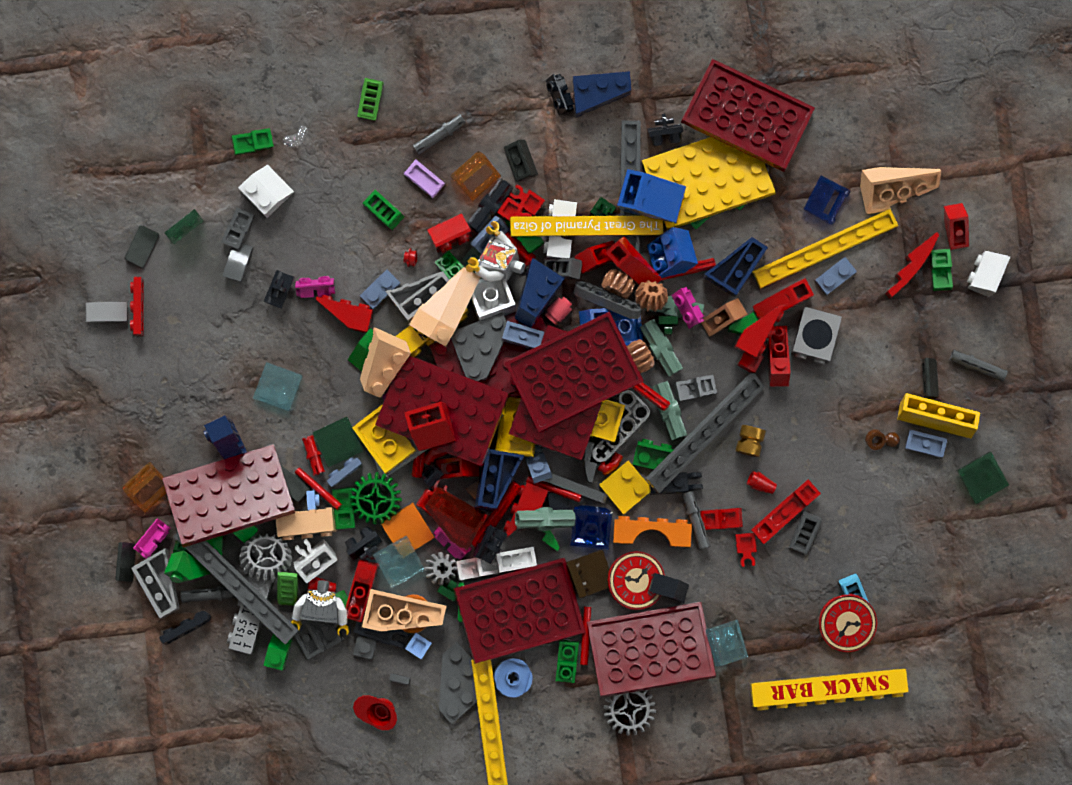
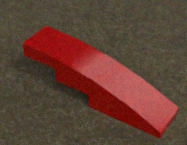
[885,232,939,299]

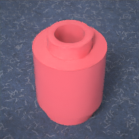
[545,297,572,325]

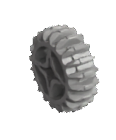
[239,533,292,584]
[603,690,656,736]

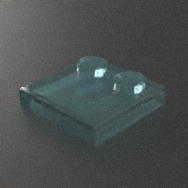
[253,362,303,412]
[373,536,424,588]
[705,620,748,667]

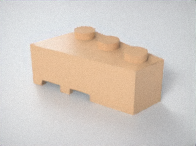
[360,327,411,398]
[276,507,337,541]

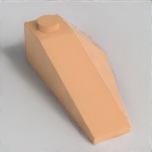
[860,167,941,214]
[409,267,481,346]
[362,589,446,631]

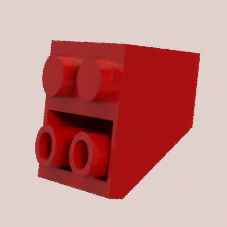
[427,214,472,254]
[404,402,456,451]

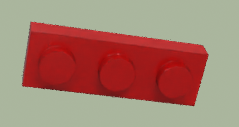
[130,277,144,336]

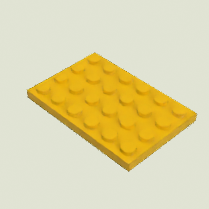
[642,137,775,230]

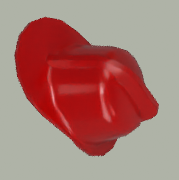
[353,695,397,730]

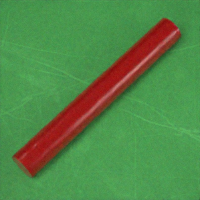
[295,467,342,510]
[526,476,582,502]
[580,606,591,665]

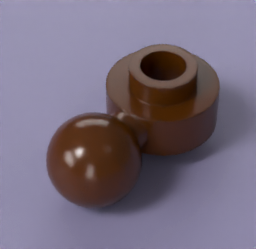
[865,429,900,450]

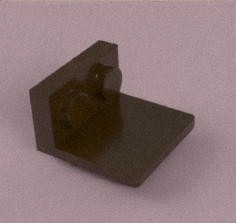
[566,550,609,599]

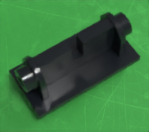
[546,74,574,115]

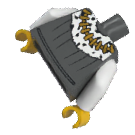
[291,580,349,636]

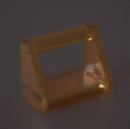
[450,151,501,201]
[122,462,166,513]

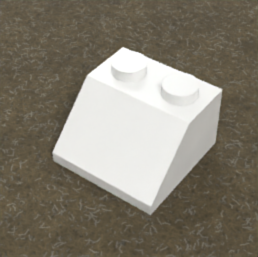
[238,165,294,218]
[967,251,1010,297]
[471,278,516,321]

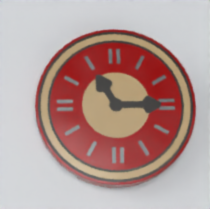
[608,551,665,610]
[819,594,877,652]

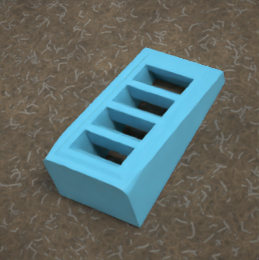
[839,574,868,601]

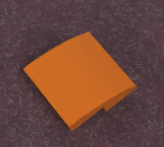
[381,503,435,558]

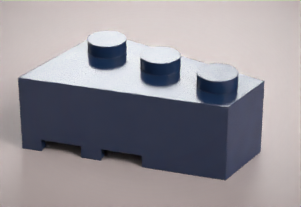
[572,71,631,118]
[703,237,768,298]
[515,258,565,328]
[203,415,247,460]
[474,449,524,512]

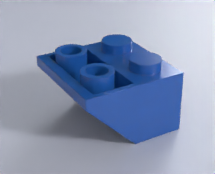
[647,227,698,278]

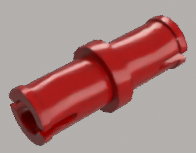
[302,435,325,476]

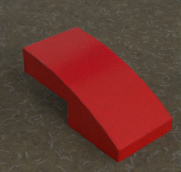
[700,508,743,530]

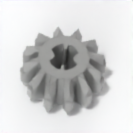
[424,552,457,585]

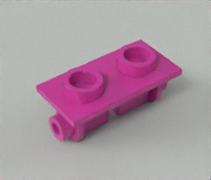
[295,276,335,298]
[671,287,704,329]
[133,518,171,559]
[433,522,472,560]

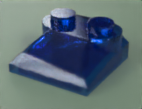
[570,505,613,550]

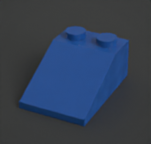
[579,308,643,346]

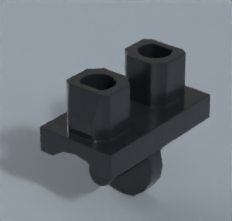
[647,113,683,146]
[264,270,295,309]
[473,525,507,564]
[345,527,382,561]

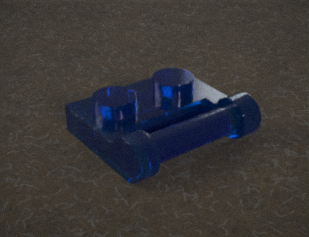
[803,175,851,225]

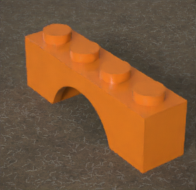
[613,516,692,548]

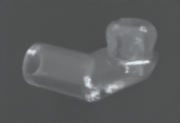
[283,125,309,147]

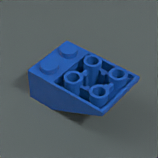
[617,169,686,223]

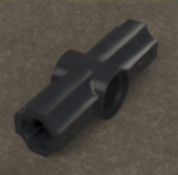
[467,178,514,233]

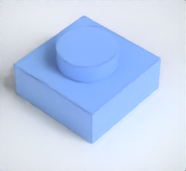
[306,490,320,511]
[405,633,432,659]

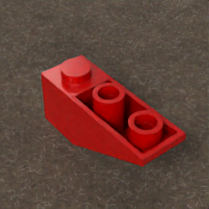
[605,237,662,285]
[752,278,814,319]
[316,295,373,333]
[734,305,784,358]
[768,326,791,386]
[503,482,548,537]
[345,559,379,622]

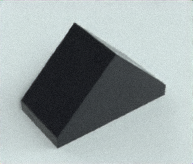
[648,573,689,603]

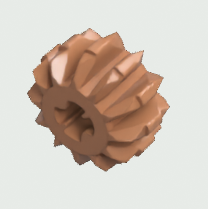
[601,269,635,299]
[635,280,668,312]
[627,339,655,373]

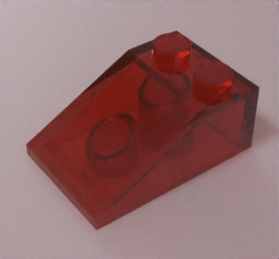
[425,487,488,550]

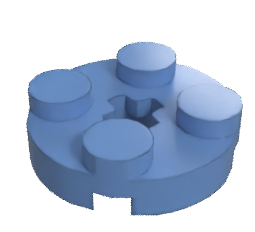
[493,658,532,697]

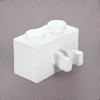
[293,538,337,583]

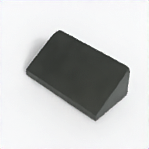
[504,140,538,182]
[124,224,159,268]
[922,358,939,398]
[280,465,311,503]
[115,542,136,582]

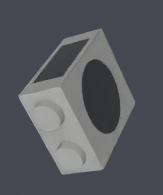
[791,307,842,365]

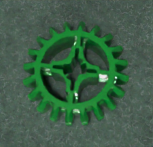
[350,472,402,524]

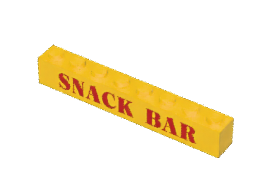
[750,669,908,710]

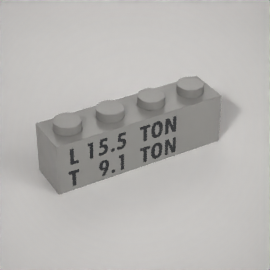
[227,576,273,654]

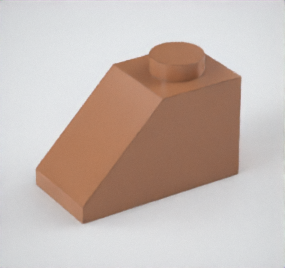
[702,298,748,337]

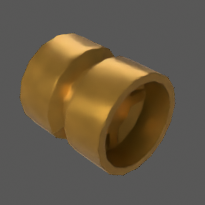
[735,425,766,457]

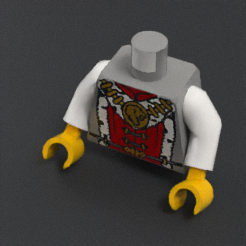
[466,221,525,282]

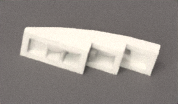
[455,547,537,581]

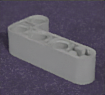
[592,390,650,463]

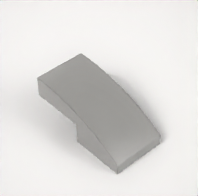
[86,302,127,323]

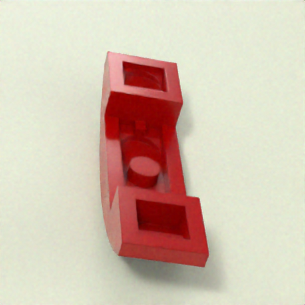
[751,479,821,544]

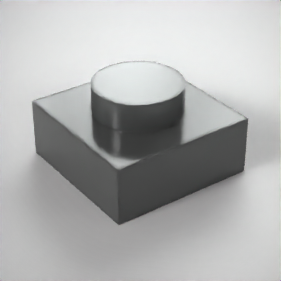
[353,636,377,659]

